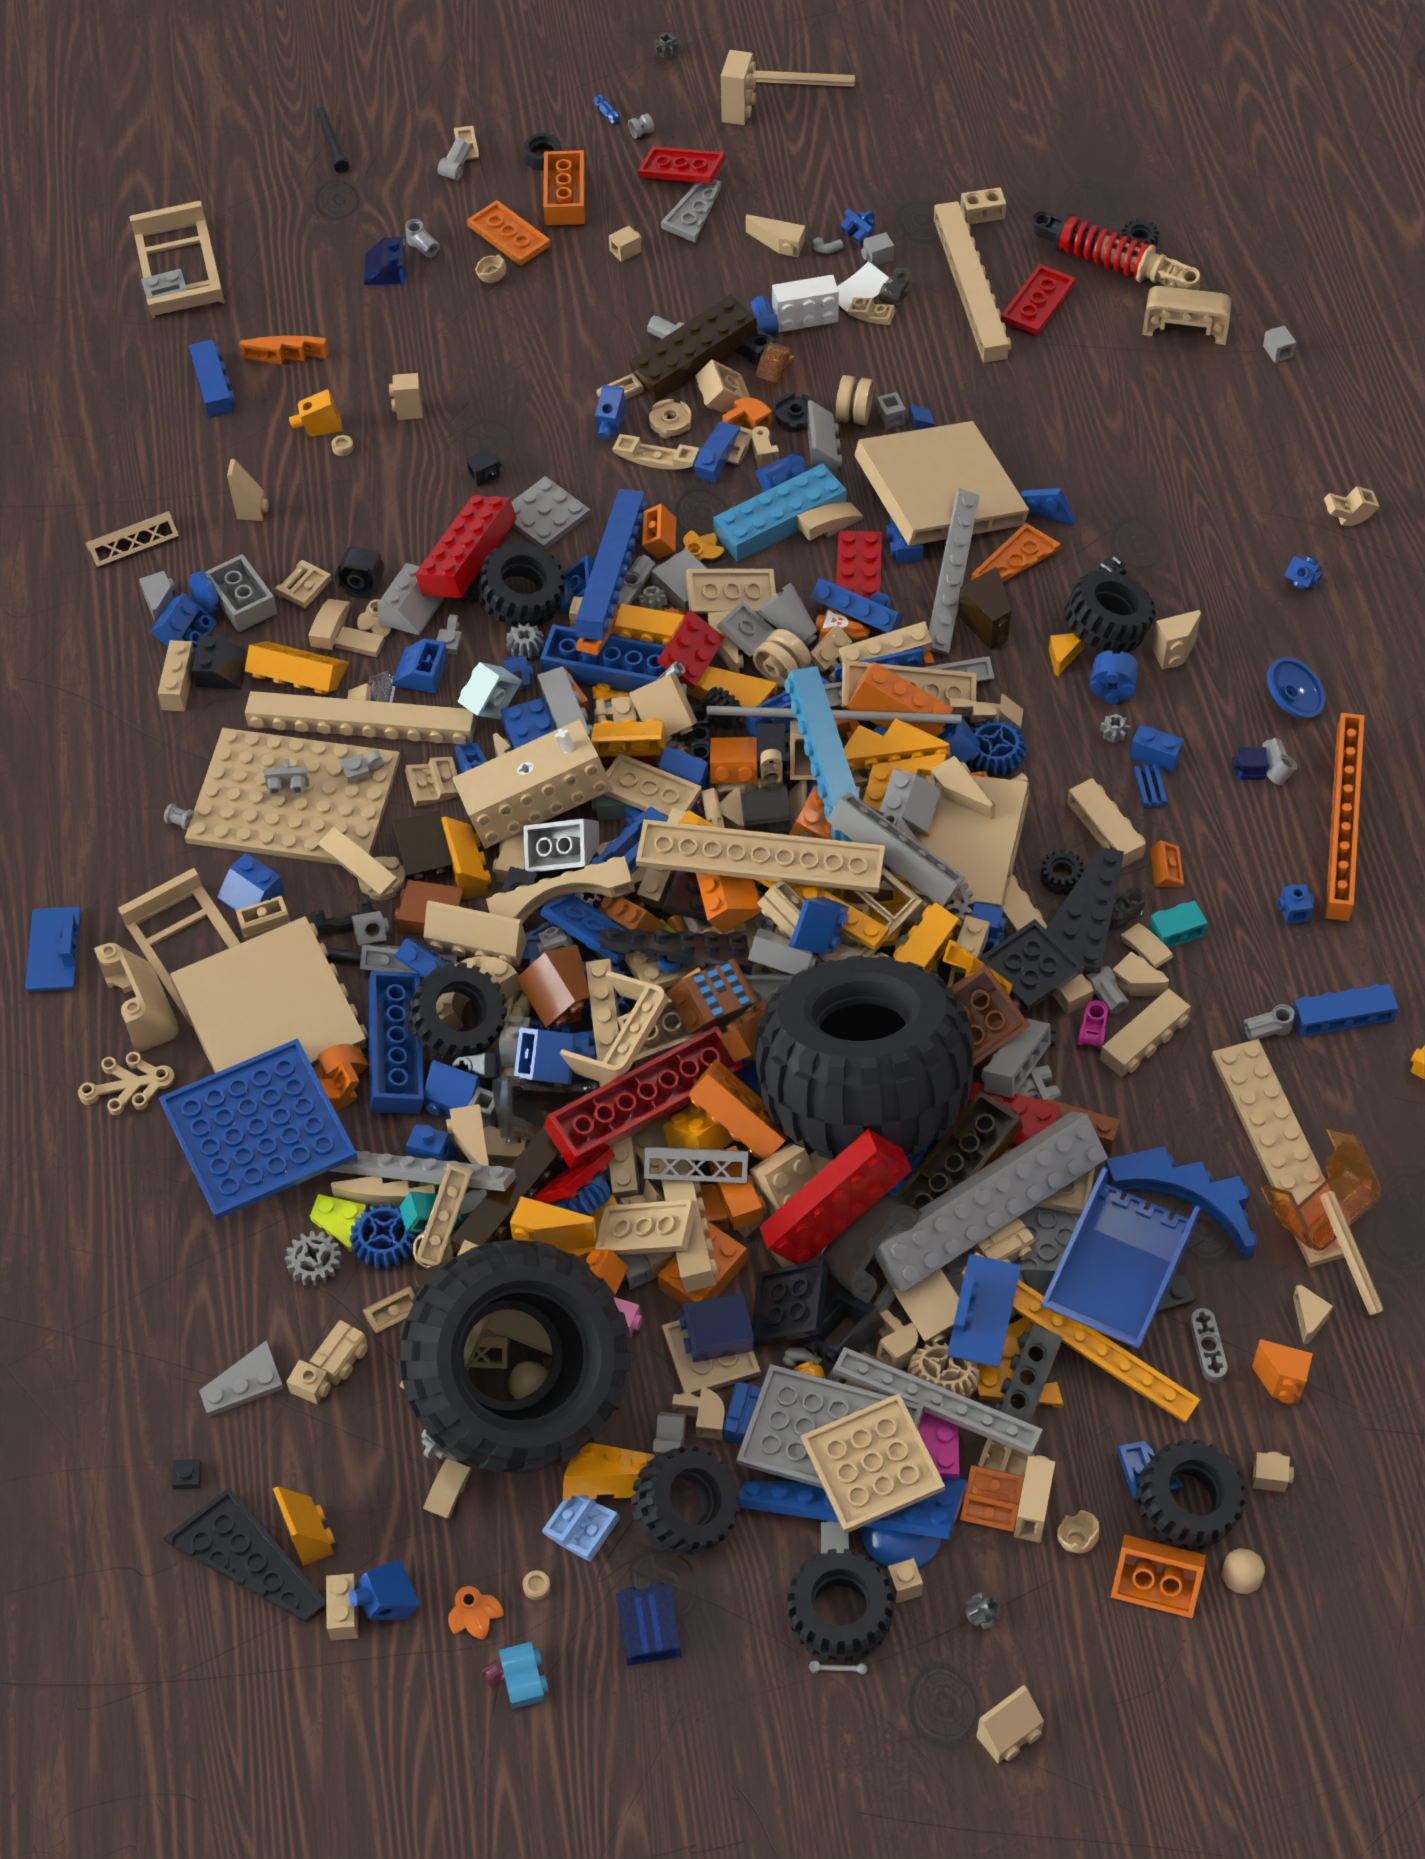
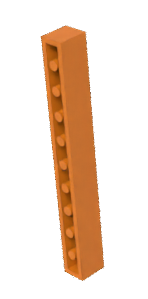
[1325,713,1364,921]

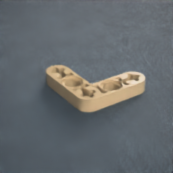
[714,749,782,802]

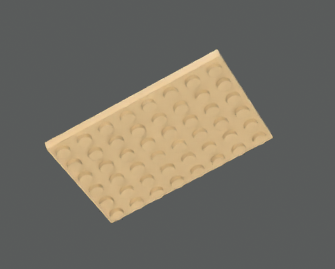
[185,728,400,865]

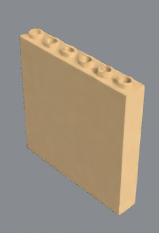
[854,421,1029,546]
[875,774,1030,910]
[170,916,368,1073]

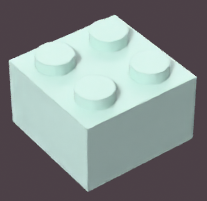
[458,662,522,720]

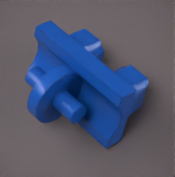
[840,209,876,246]

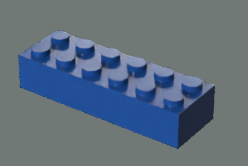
[540,624,679,692]
[367,971,424,1114]

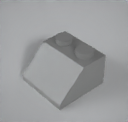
[879,769,942,834]

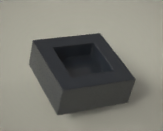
[172,1459,202,1489]

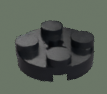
[775,393,816,433]

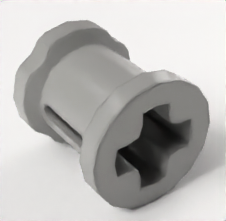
[164,803,194,830]

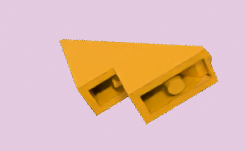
[844,718,951,772]

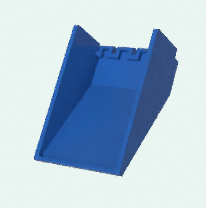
[1041,1166,1201,1349]

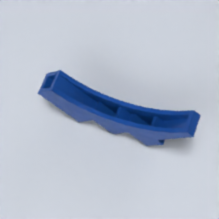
[1105,1146,1257,1259]

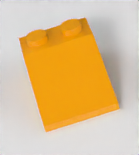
[510,1196,597,1251]
[273,1487,335,1567]

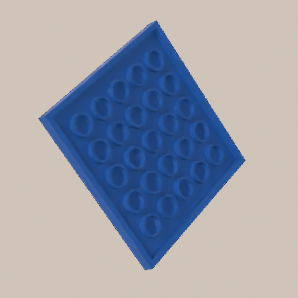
[159,1038,358,1220]

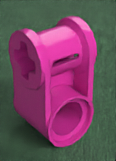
[1078,1000,1108,1050]

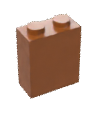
[394,880,466,936]

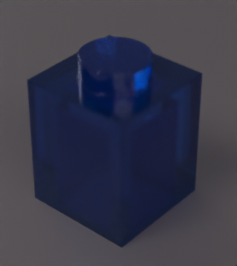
[1232,747,1268,780]

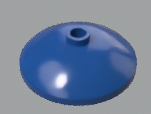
[1267,657,1325,719]
[861,1526,942,1569]

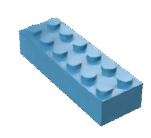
[713,463,847,562]

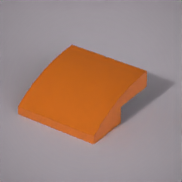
[960,1465,1025,1532]

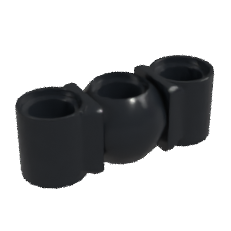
[686,706,715,770]

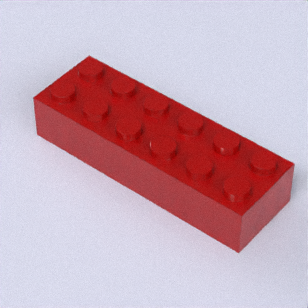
[415,495,517,598]
[759,1129,912,1264]

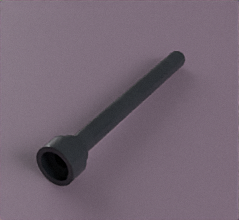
[317,107,349,173]

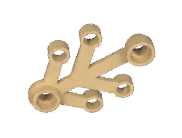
[78,1052,175,1115]

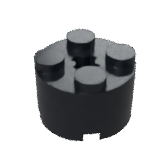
[334,546,385,599]

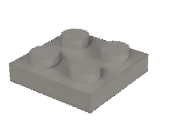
[717,601,775,657]

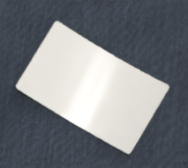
[837,262,893,312]

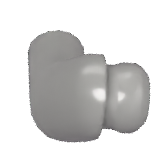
[813,237,844,254]
[782,1348,823,1367]

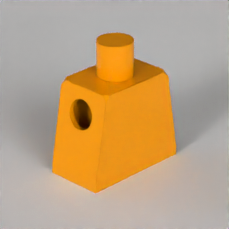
[289,389,343,437]

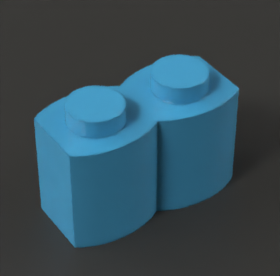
[499,1642,549,1709]

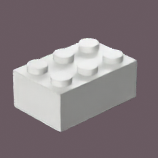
[772,275,839,332]

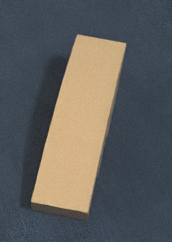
[317,827,398,897]
[331,1176,436,1208]

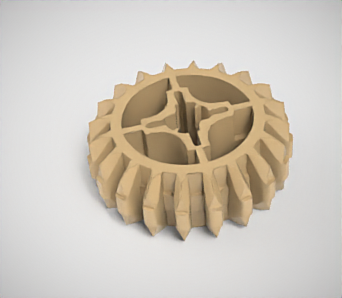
[907,1342,979,1399]

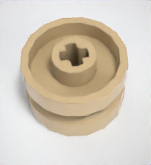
[835,375,874,426]
[753,629,811,688]

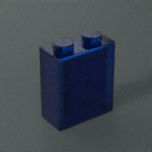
[678,1293,755,1363]
[616,1582,682,1666]

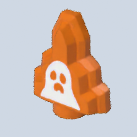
[815,607,870,643]

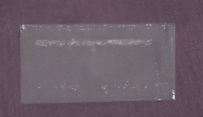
[368,671,395,703]

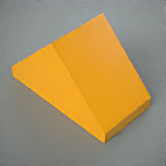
[1049,633,1084,676]

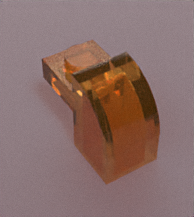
[755,342,795,382]

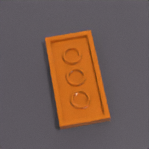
[467,200,551,266]

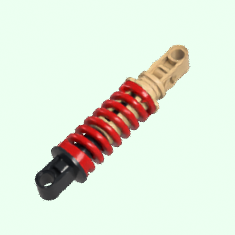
[1032,211,1200,290]

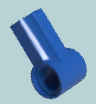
[751,296,779,334]

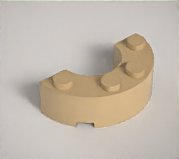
[436,956,522,1030]

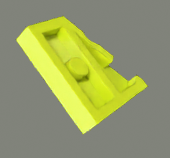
[310,1194,367,1252]

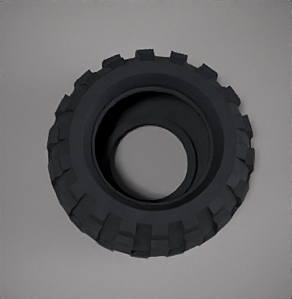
[755,956,974,1160]
[397,1239,632,1474]

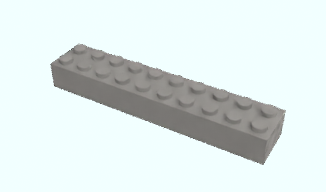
[869,1111,1108,1291]

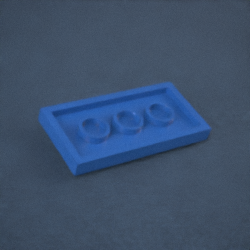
[540,894,630,964]

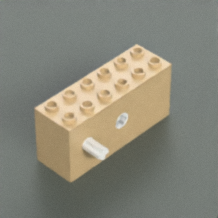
[452,719,613,849]

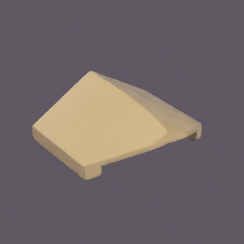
[978,1438,1034,1476]

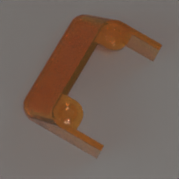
[1260,1126,1382,1251]

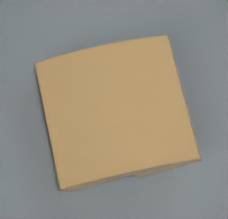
[405,757,460,807]

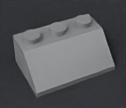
[808,400,842,477]
[377,563,445,635]
[523,819,600,872]

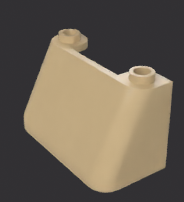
[1142,286,1232,345]
[94,943,179,1053]

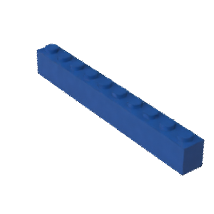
[576,489,648,640]

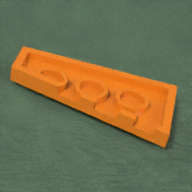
[971,523,1061,582]

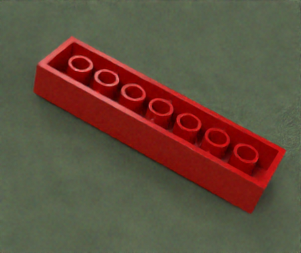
[544,1026,744,1168]

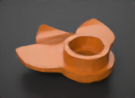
[448,1586,504,1640]

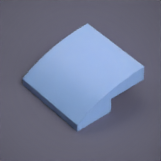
[542,1495,620,1562]

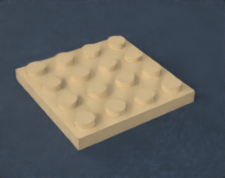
[800,1393,945,1534]

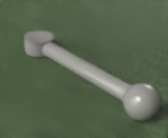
[809,1661,868,1674]

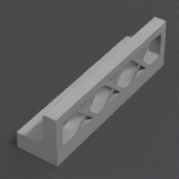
[360,943,462,976]
[644,1147,749,1183]

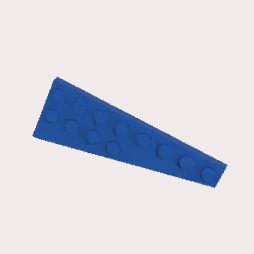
[737,1479,967,1539]

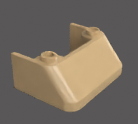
[560,971,668,1084]

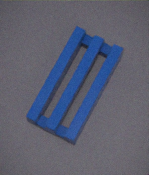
[1134,764,1167,808]

